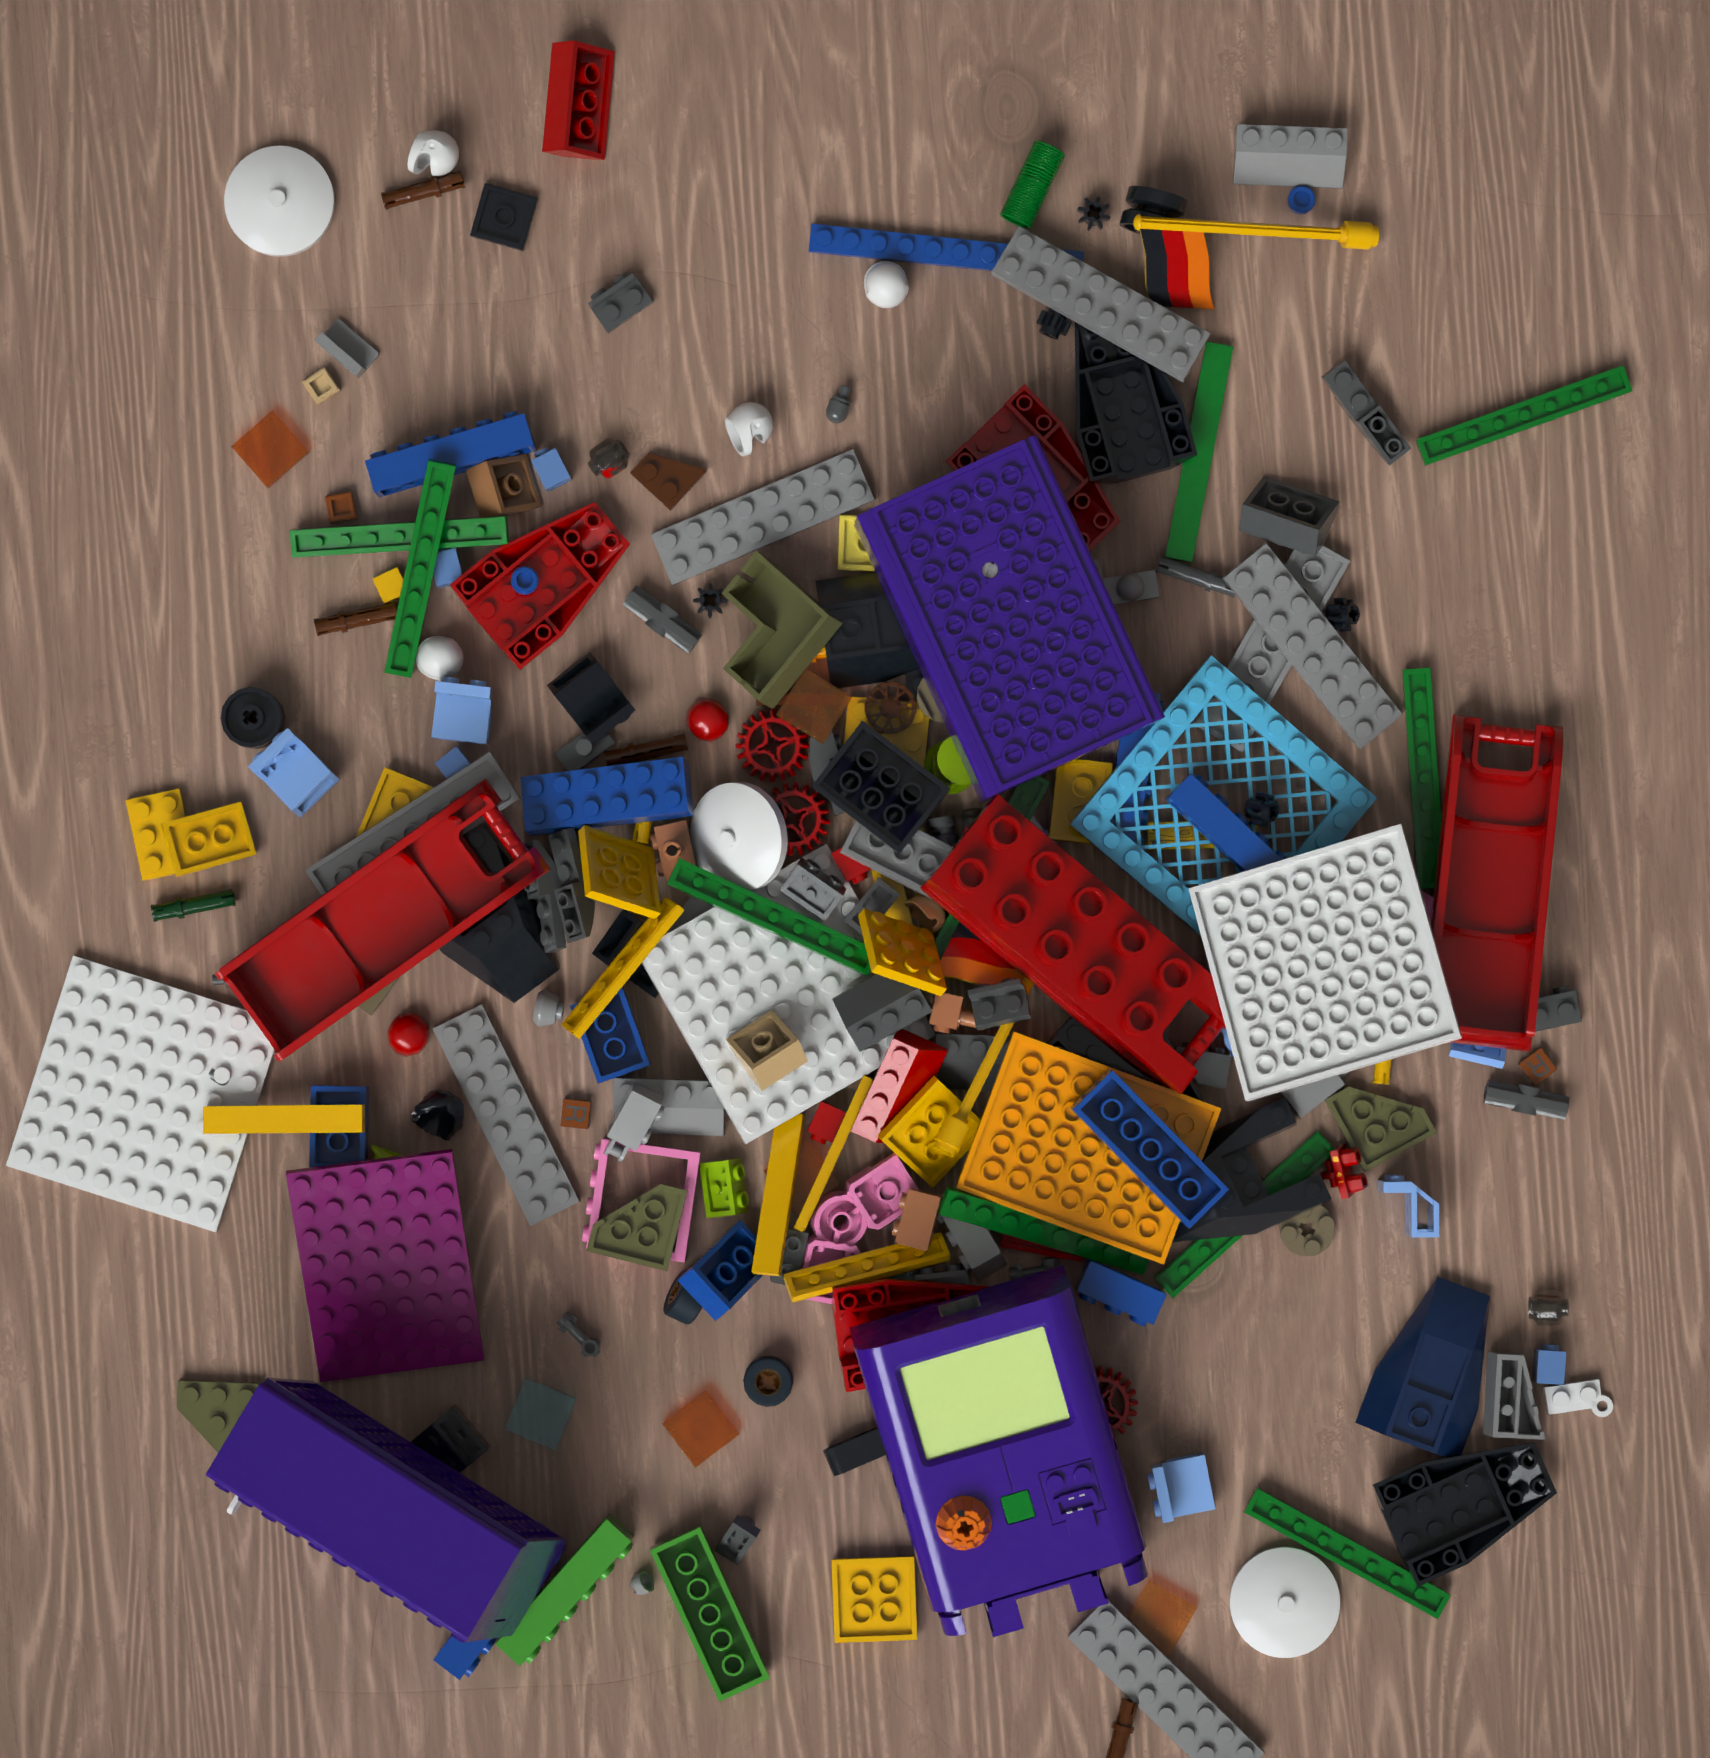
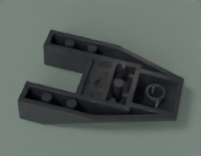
[439,822,558,1003]
[1172,1098,1331,1242]

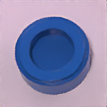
[1287,186,1316,214]
[511,567,539,595]

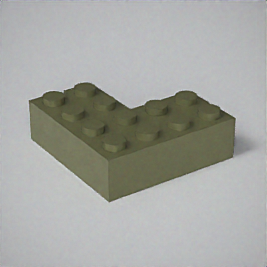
[722,551,843,709]

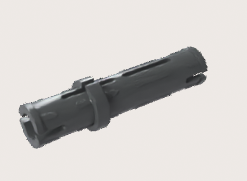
[1156,555,1235,598]

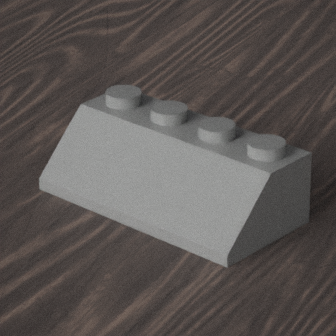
[1233,124,1348,189]
[613,1078,724,1136]

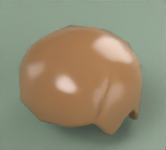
[905,894,946,933]

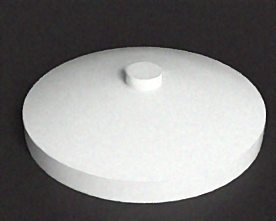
[224,146,335,257]
[690,782,788,891]
[1229,1546,1340,1658]

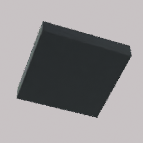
[470,183,538,252]

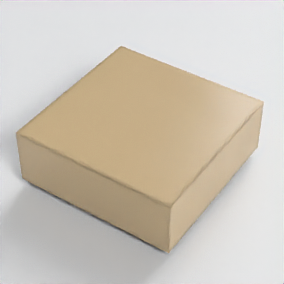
[302,367,341,405]

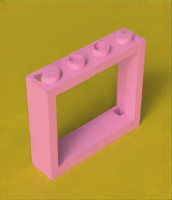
[582,1138,701,1263]

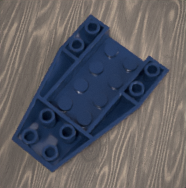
[1355,1277,1490,1457]

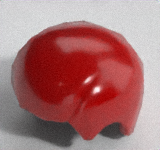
[686,698,729,742]
[387,1012,430,1057]

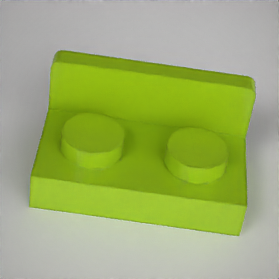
[699,1158,749,1218]

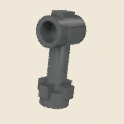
[1009,1257,1061,1280]
[557,1312,601,1357]

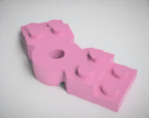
[801,1153,918,1304]

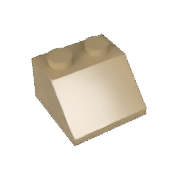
[726,1010,808,1091]

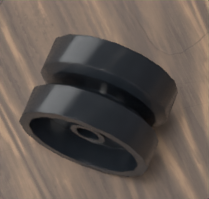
[1120,186,1187,234]
[220,687,286,749]

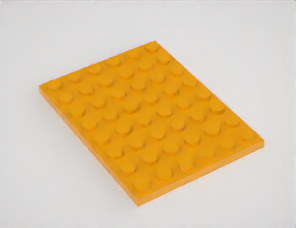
[955,1031,1221,1265]

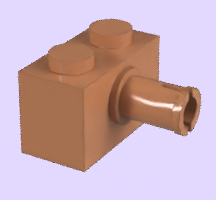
[650,820,697,882]
[928,993,984,1034]
[892,1188,943,1251]

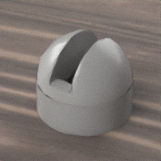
[630,1571,654,1596]

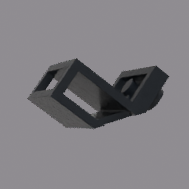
[547,652,636,744]
[592,909,659,998]

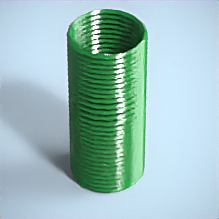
[1000,140,1065,229]

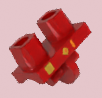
[1320,1144,1368,1199]

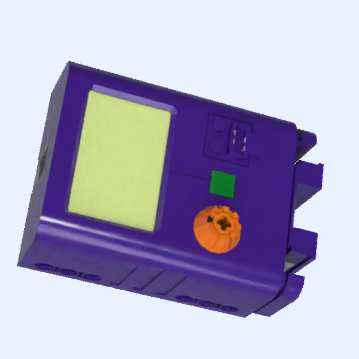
[850,1265,1148,1637]

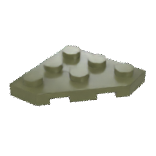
[1324,1086,1437,1172]
[586,1184,688,1271]
[177,1380,260,1453]

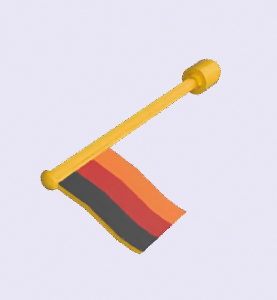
[1133,214,1379,309]
[934,922,1033,1157]

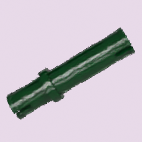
[151,889,236,922]

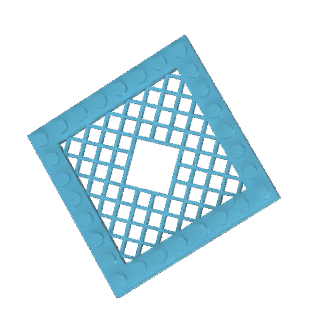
[1069,655,1377,936]

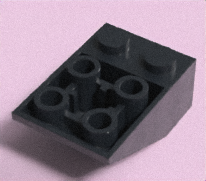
[410,1404,491,1473]

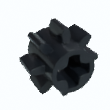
[1077,196,1111,231]
[1037,308,1071,340]
[693,583,728,619]
[1325,597,1360,632]
[1245,792,1279,827]

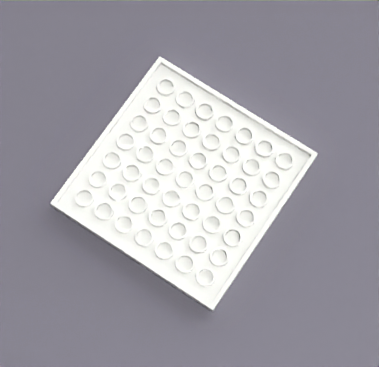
[1188,824,1462,1102]
[642,844,936,1144]
[6,956,275,1232]

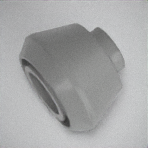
[533,989,564,1027]

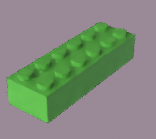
[495,1513,634,1666]
[650,1524,770,1702]

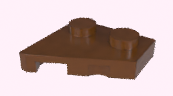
[630,453,706,511]

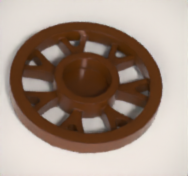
[865,682,916,734]

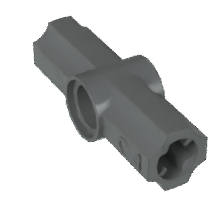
[623,585,703,654]
[1483,1080,1570,1120]

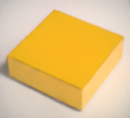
[373,567,403,604]

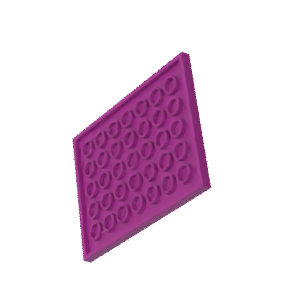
[286,1149,484,1382]

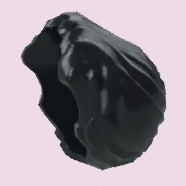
[411,1089,464,1141]

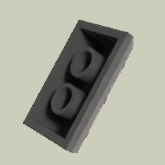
[1239,476,1340,556]
[832,974,933,1052]
[936,1033,1011,1090]

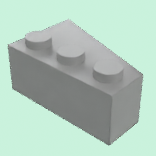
[937,1186,1008,1281]
[1483,1351,1546,1440]

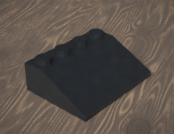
[812,720,950,854]

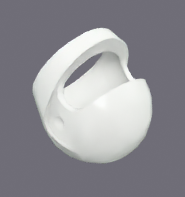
[407,130,459,176]
[864,261,909,308]
[725,402,773,457]
[415,636,464,681]

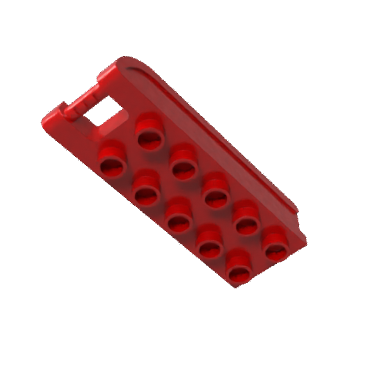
[1430,714,1563,1052]
[215,778,551,1062]
[920,794,1226,1094]

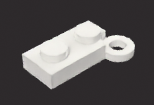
[1543,1378,1613,1417]

